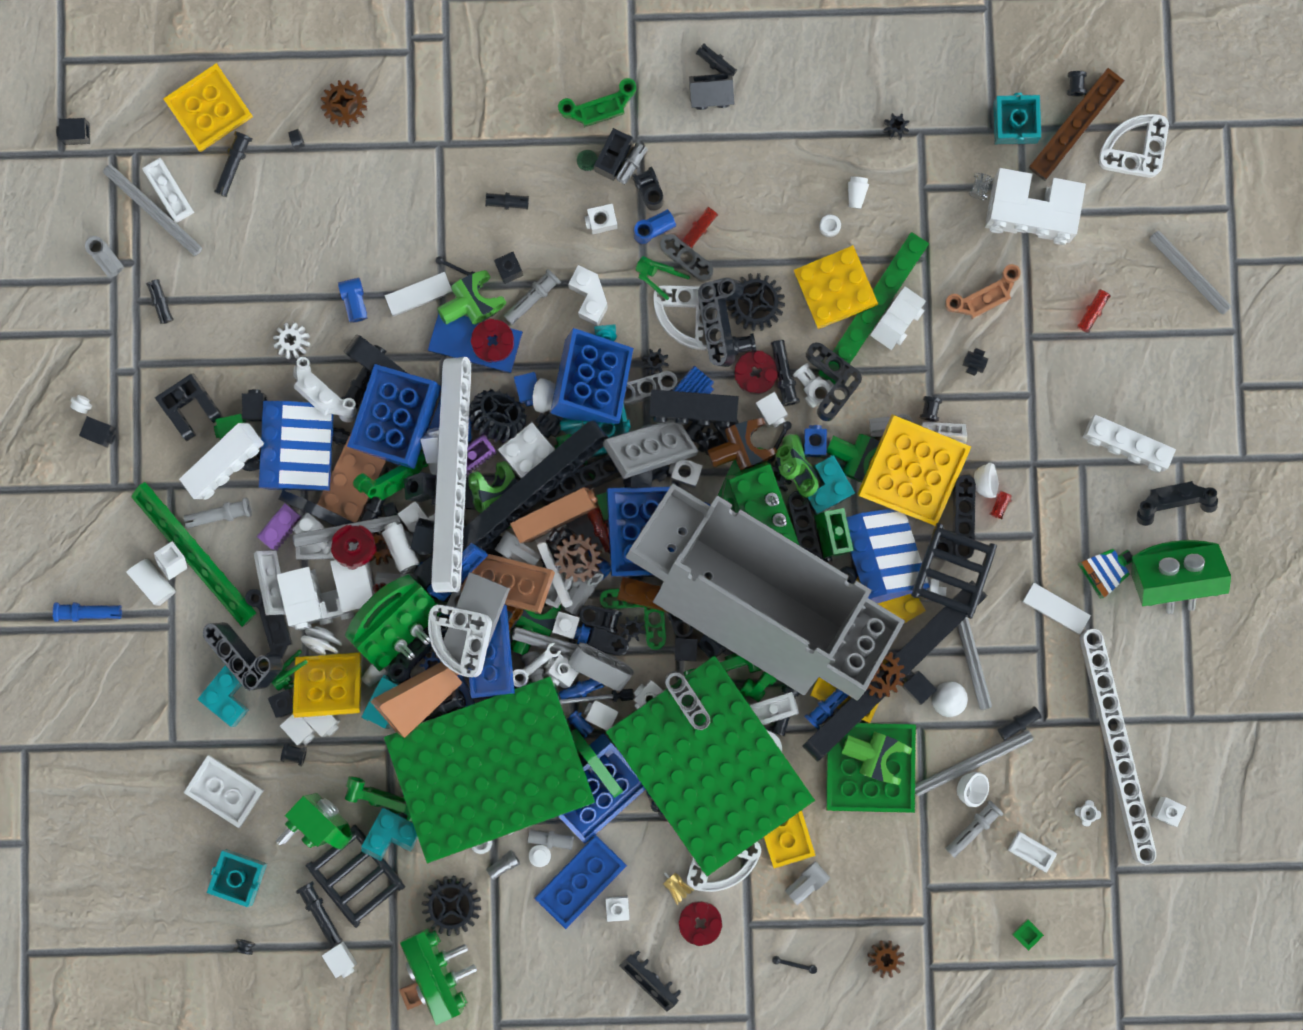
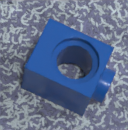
[514,372,537,407]
[803,425,827,457]

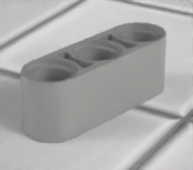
[623,371,677,406]
[568,643,634,691]
[665,671,710,730]

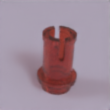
[989,491,1012,520]

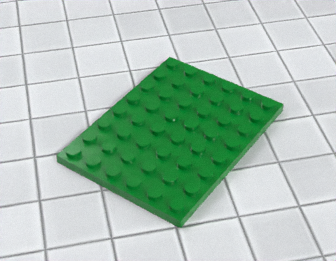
[606,655,815,876]
[384,676,596,864]

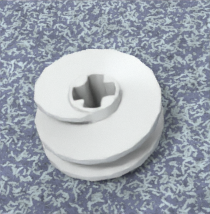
[301,626,343,656]

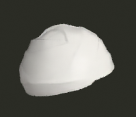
[533,378,556,413]
[974,463,999,498]
[932,682,968,717]
[957,772,989,807]

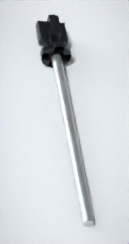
[560,688,634,704]

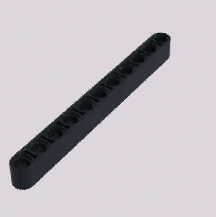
[413,421,608,592]
[802,580,988,762]

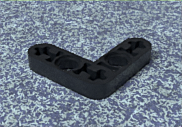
[806,342,862,421]
[278,490,354,526]

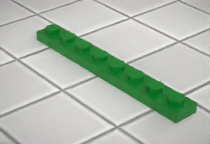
[818,232,929,385]
[131,482,257,627]

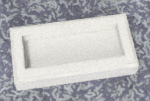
[1007,831,1057,873]

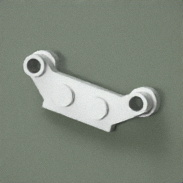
[293,357,357,422]

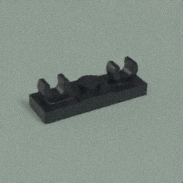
[619,951,681,1012]

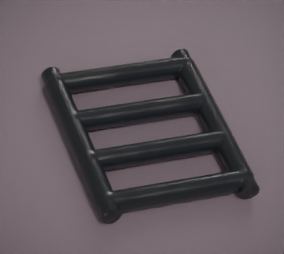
[911,523,997,619]
[305,824,406,928]

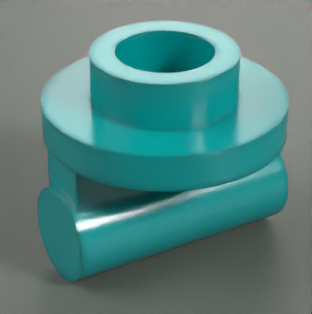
[594,324,617,341]
[560,418,583,435]

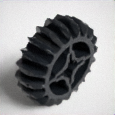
[727,273,785,332]
[469,389,527,443]
[422,875,482,936]

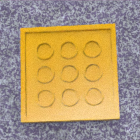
[857,414,971,526]

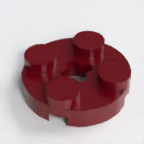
[471,318,514,363]
[735,351,777,395]
[331,525,376,570]
[679,901,723,946]

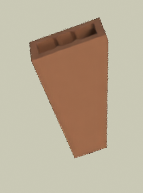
[510,487,598,543]
[370,662,462,738]

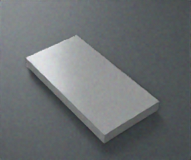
[603,420,698,479]
[443,572,510,670]

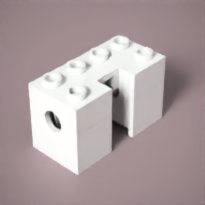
[985,168,1086,245]
[277,560,376,631]

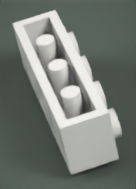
[1082,415,1176,473]
[179,423,264,500]

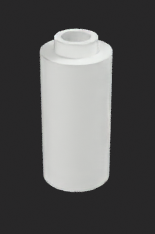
[382,522,420,573]

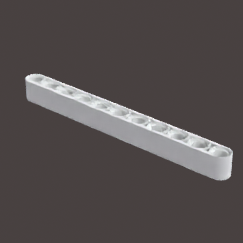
[432,357,471,593]
[1080,629,1156,865]

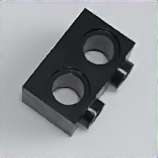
[594,128,633,181]

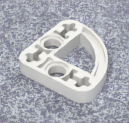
[1098,114,1169,178]
[654,285,716,350]
[428,605,492,677]
[687,842,761,892]

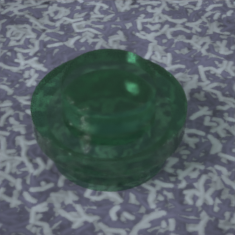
[577,150,598,171]

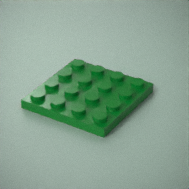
[826,723,916,813]

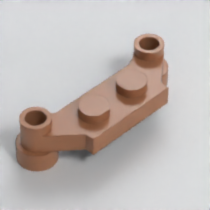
[945,264,1021,319]

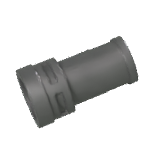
[486,850,520,880]

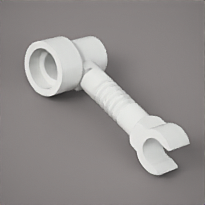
[513,643,561,687]

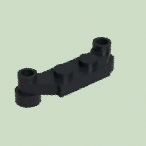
[1136,481,1218,526]
[245,589,293,659]
[388,615,450,684]

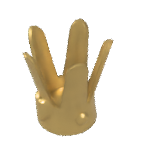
[663,873,694,905]

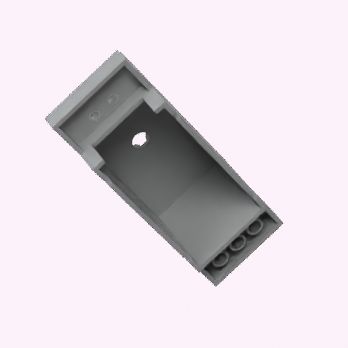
[626,484,905,701]

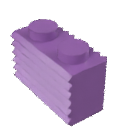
[466,434,497,476]
[256,503,302,551]

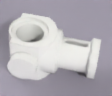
[793,363,834,408]
[292,512,332,555]

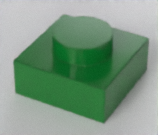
[1012,919,1044,951]

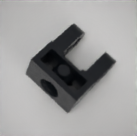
[155,373,223,441]

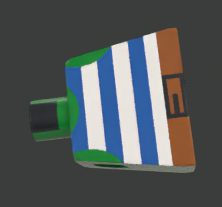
[1078,549,1133,599]

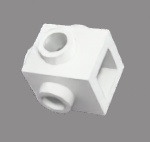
[544,654,579,688]
[633,679,663,709]

